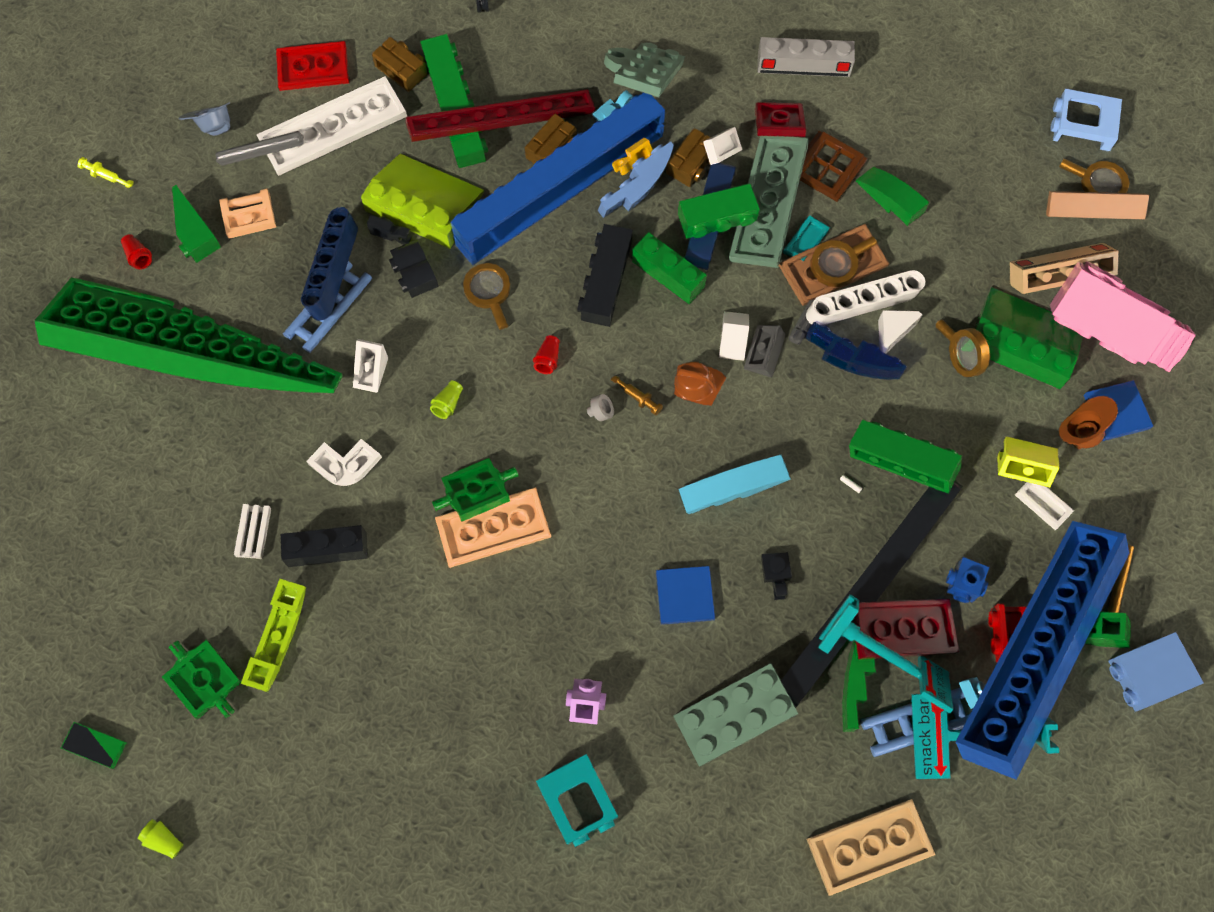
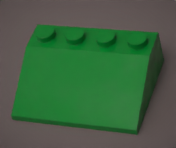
[965,287,1083,389]

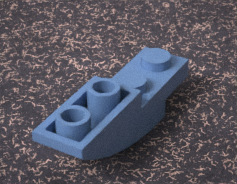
[598,142,674,218]

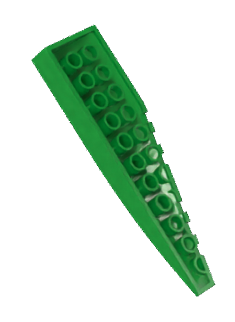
[34,277,342,393]

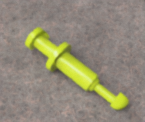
[78,157,133,188]

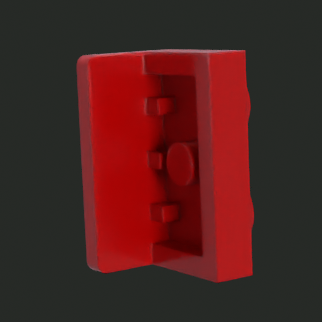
[988,603,1026,662]

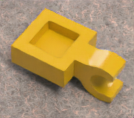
[612,138,653,176]

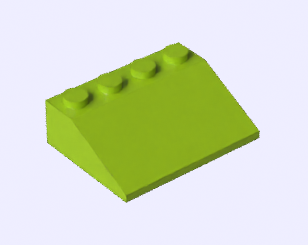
[361,154,484,249]

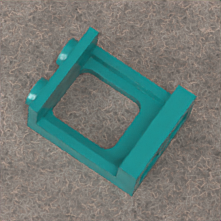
[536,754,618,847]

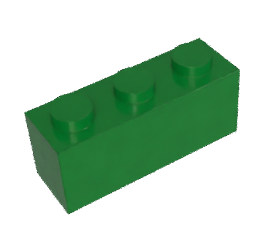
[678,184,760,239]
[632,232,707,305]

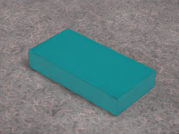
[783,215,830,261]

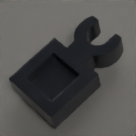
[367,215,412,245]

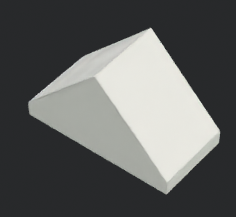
[719,311,749,361]
[878,311,922,356]
[353,339,388,393]

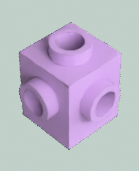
[566,679,606,724]

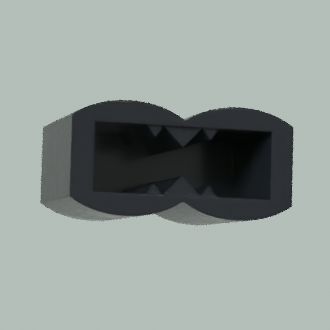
[389,239,439,298]

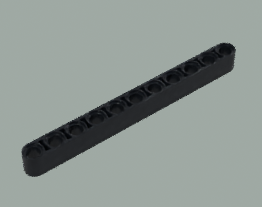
[781,481,963,708]

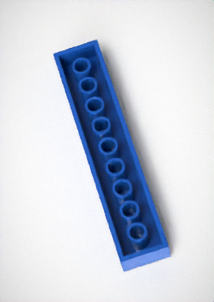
[956,521,1129,780]

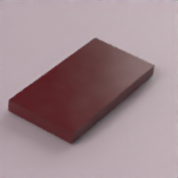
[852,599,960,659]

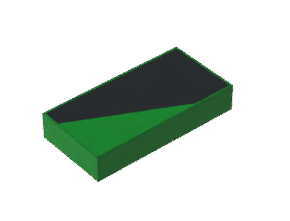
[61,722,127,769]

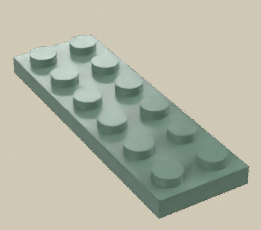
[729,136,808,268]

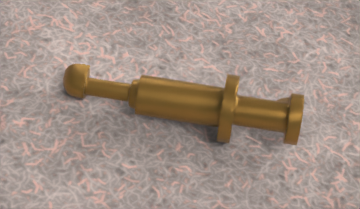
[610,376,663,416]

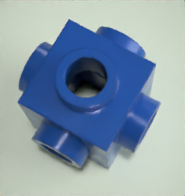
[946,557,989,603]

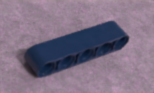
[685,162,736,270]
[301,207,358,321]

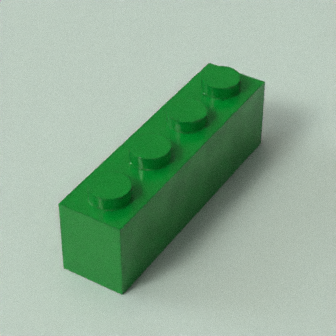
[849,419,962,494]

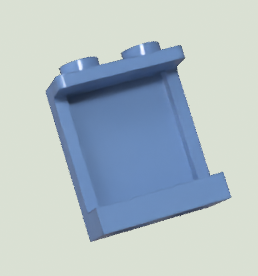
[1109,632,1203,712]

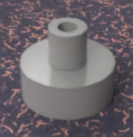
[587,394,614,421]

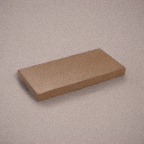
[779,224,889,306]

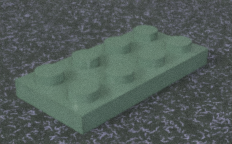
[674,663,799,767]

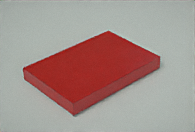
[276,41,349,91]

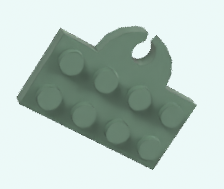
[604,42,685,97]

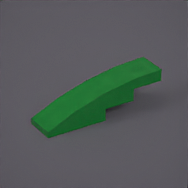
[842,640,876,732]

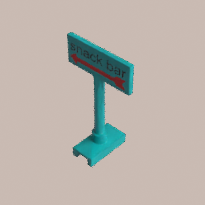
[818,594,953,713]
[911,694,1059,779]

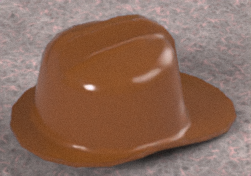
[674,362,726,406]
[1059,396,1118,449]

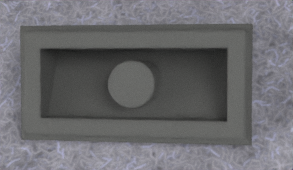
[743,325,786,377]

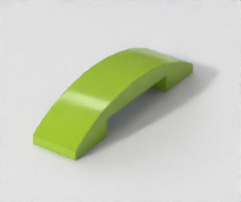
[241,579,306,692]

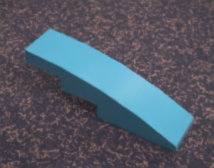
[679,455,791,514]

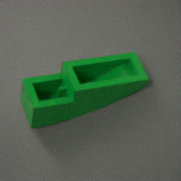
[856,167,929,226]

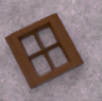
[800,131,868,202]

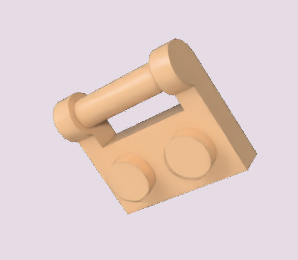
[219,188,277,239]

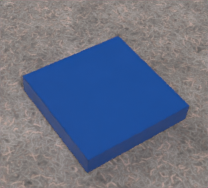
[1084,380,1153,441]
[656,566,715,625]

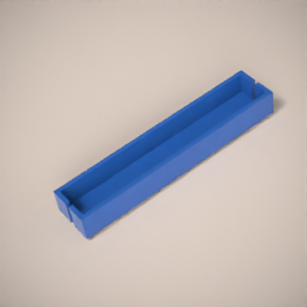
[451,93,665,265]

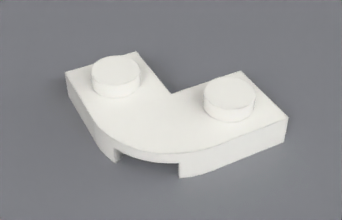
[306,439,382,486]

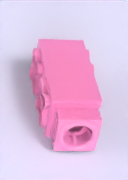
[1050,261,1195,372]

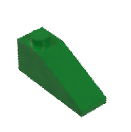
[172,185,221,263]
[1085,612,1131,648]

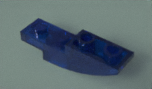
[805,322,907,380]

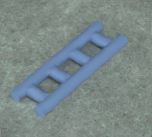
[283,261,372,353]
[860,687,970,757]

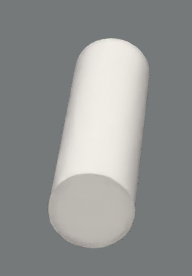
[840,474,863,493]

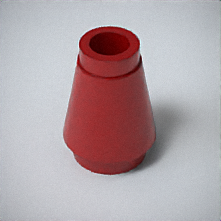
[121,234,152,270]
[533,335,560,374]

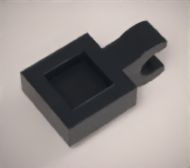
[761,552,792,600]

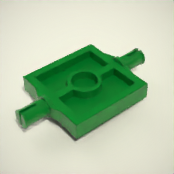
[432,458,519,522]
[162,640,241,719]

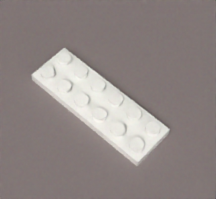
[257,76,407,176]

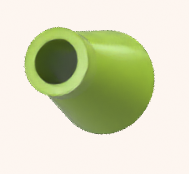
[430,380,463,419]
[137,819,184,859]

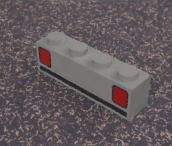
[758,37,855,77]

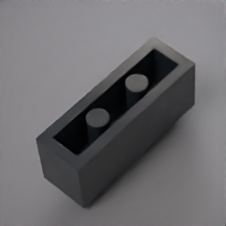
[280,525,368,567]

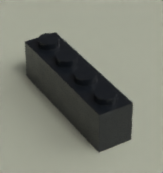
[577,224,633,327]

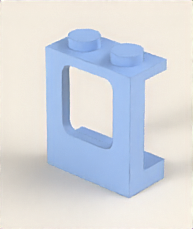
[1050,89,1122,151]

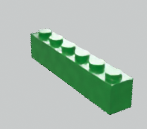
[420,34,489,168]

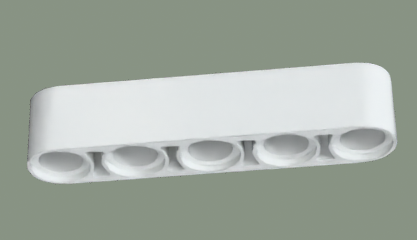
[806,270,925,326]

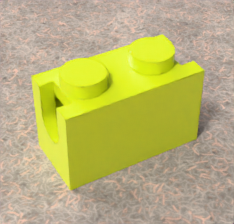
[997,437,1060,487]

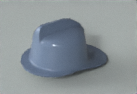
[179,102,230,136]

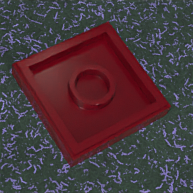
[755,102,806,137]

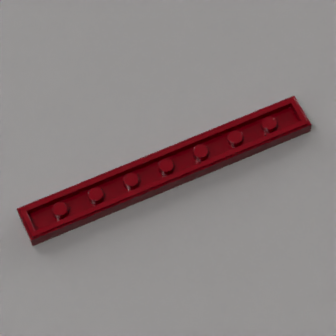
[405,89,595,142]

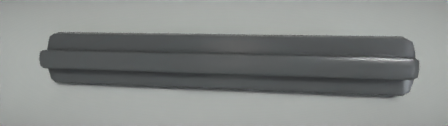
[215,131,304,166]

